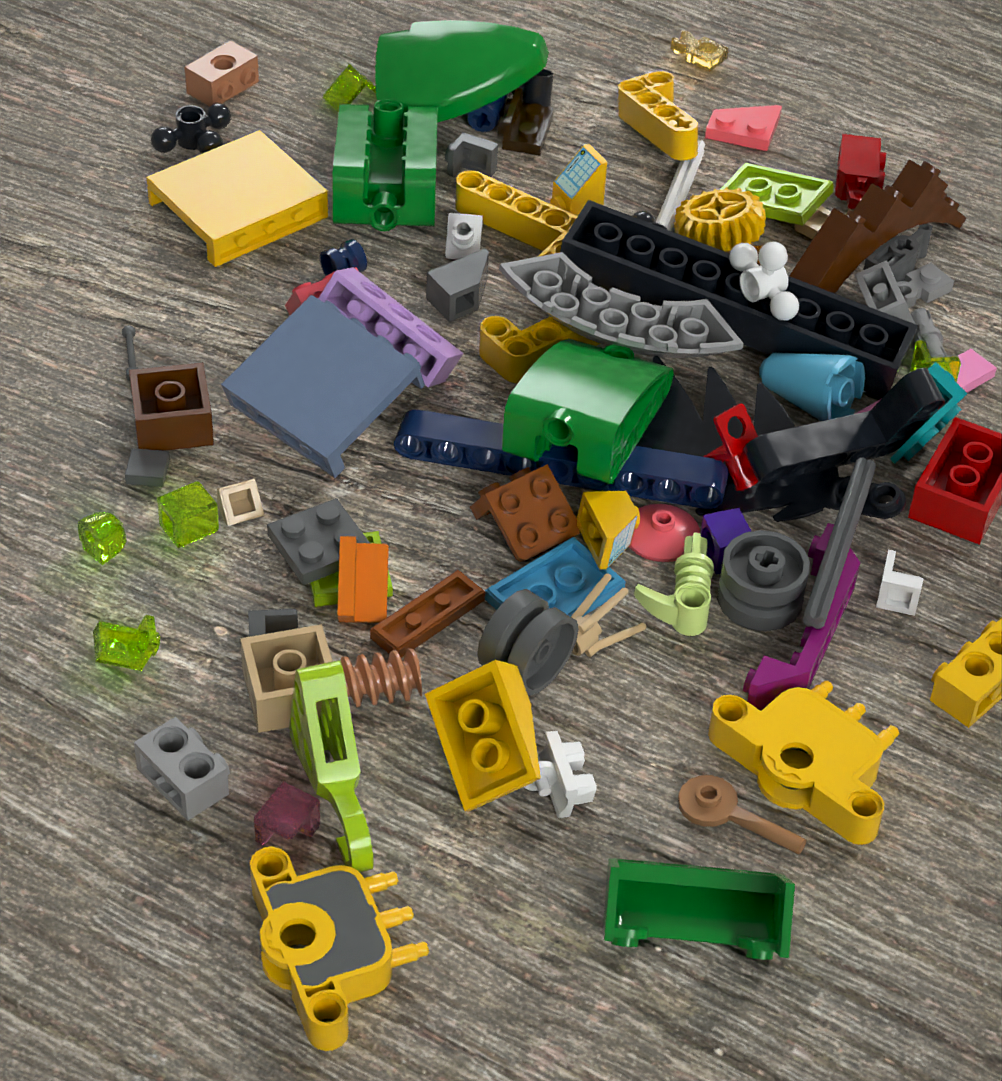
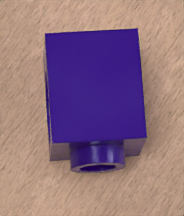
[700,508,752,574]

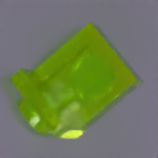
[93,615,160,671]

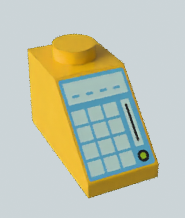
[550,144,607,216]
[577,491,640,570]

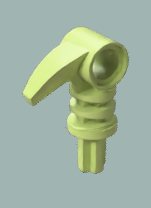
[634,532,714,636]

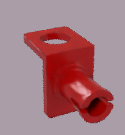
[703,403,759,491]

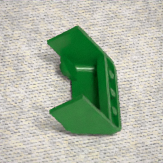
[603,858,795,960]

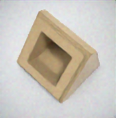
[217,478,264,526]

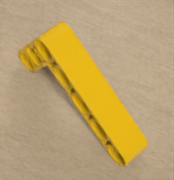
[455,171,578,257]

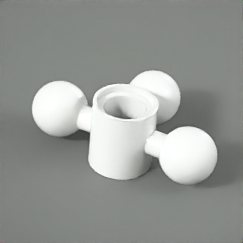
[729,242,799,321]

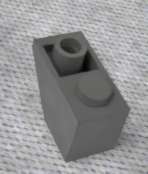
[426,248,489,322]

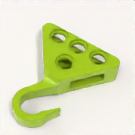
[289,660,374,872]

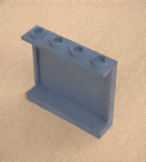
[221,294,425,478]

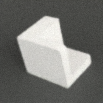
[876,549,923,616]

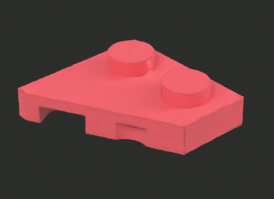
[705,105,782,151]

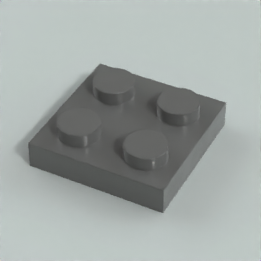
[267,498,370,585]

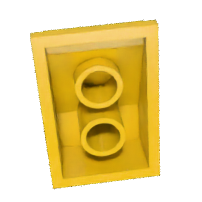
[425,660,541,812]

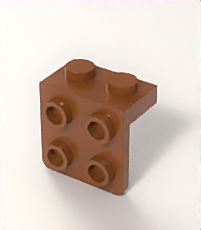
[470,464,580,562]

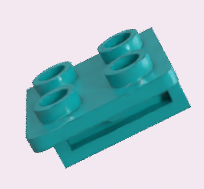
[890,362,968,464]

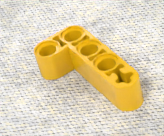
[618,71,698,160]
[479,316,600,383]

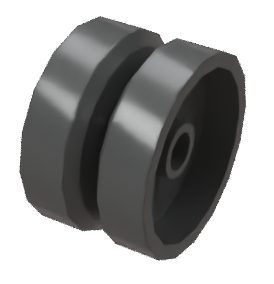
[717,530,810,631]
[477,589,579,696]

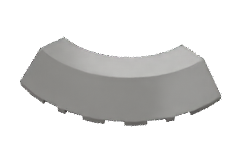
[499,252,744,358]

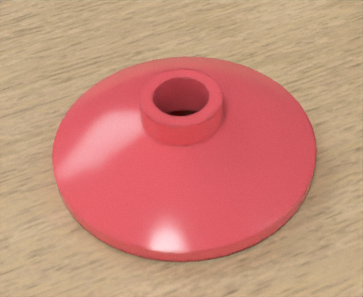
[629,504,700,562]

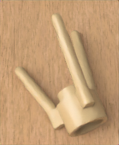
[571,574,646,658]

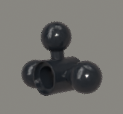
[151,103,231,154]

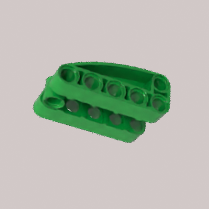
[332,99,438,231]
[502,339,674,484]

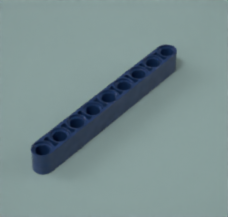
[394,409,729,509]

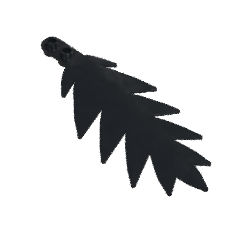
[636,356,906,522]

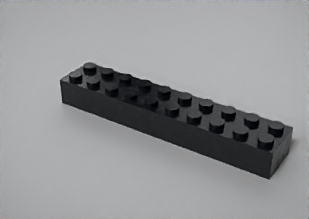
[560,200,918,398]

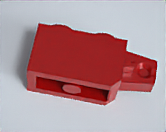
[835,134,886,209]

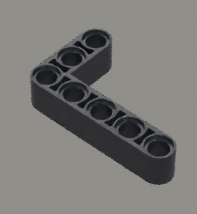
[743,368,945,484]

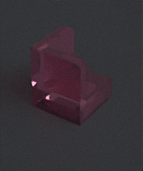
[254,782,320,845]

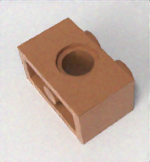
[185,40,259,106]

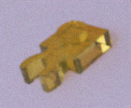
[670,30,729,72]

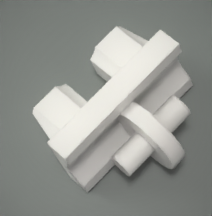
[524,731,596,818]

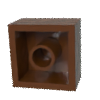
[129,362,214,451]

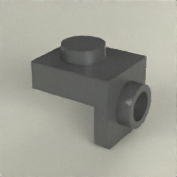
[445,132,498,177]

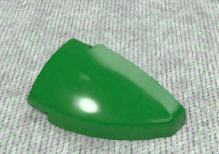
[375,20,549,123]

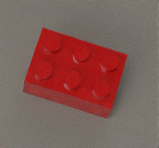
[908,417,1002,545]

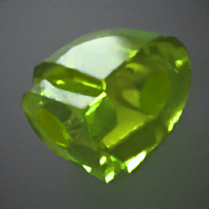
[78,512,127,565]

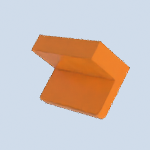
[337,536,389,623]

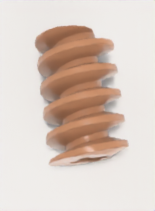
[340,648,422,708]

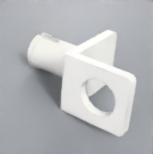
[445,213,483,260]

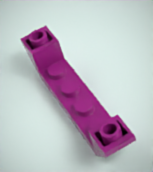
[743,523,860,711]

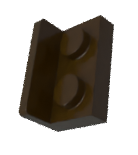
[498,88,554,156]

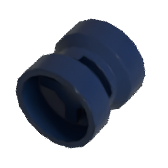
[320,239,367,276]

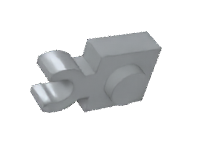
[897,262,954,308]

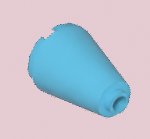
[759,353,865,421]

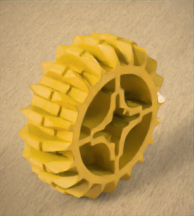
[674,187,766,252]

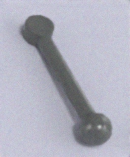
[122,325,139,381]

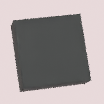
[125,448,170,487]

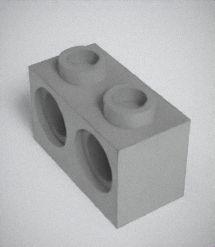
[134,716,230,821]

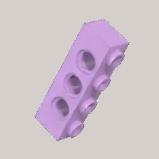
[318,267,464,387]

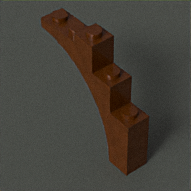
[789,159,967,293]

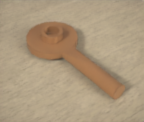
[678,775,806,854]

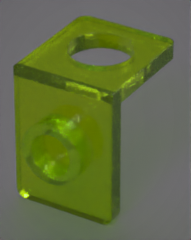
[323,64,376,113]

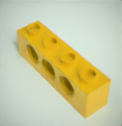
[930,618,1002,728]

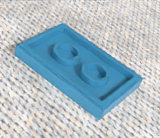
[485,537,626,617]

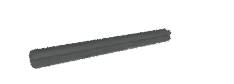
[803,457,876,629]

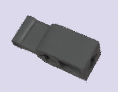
[863,224,933,282]

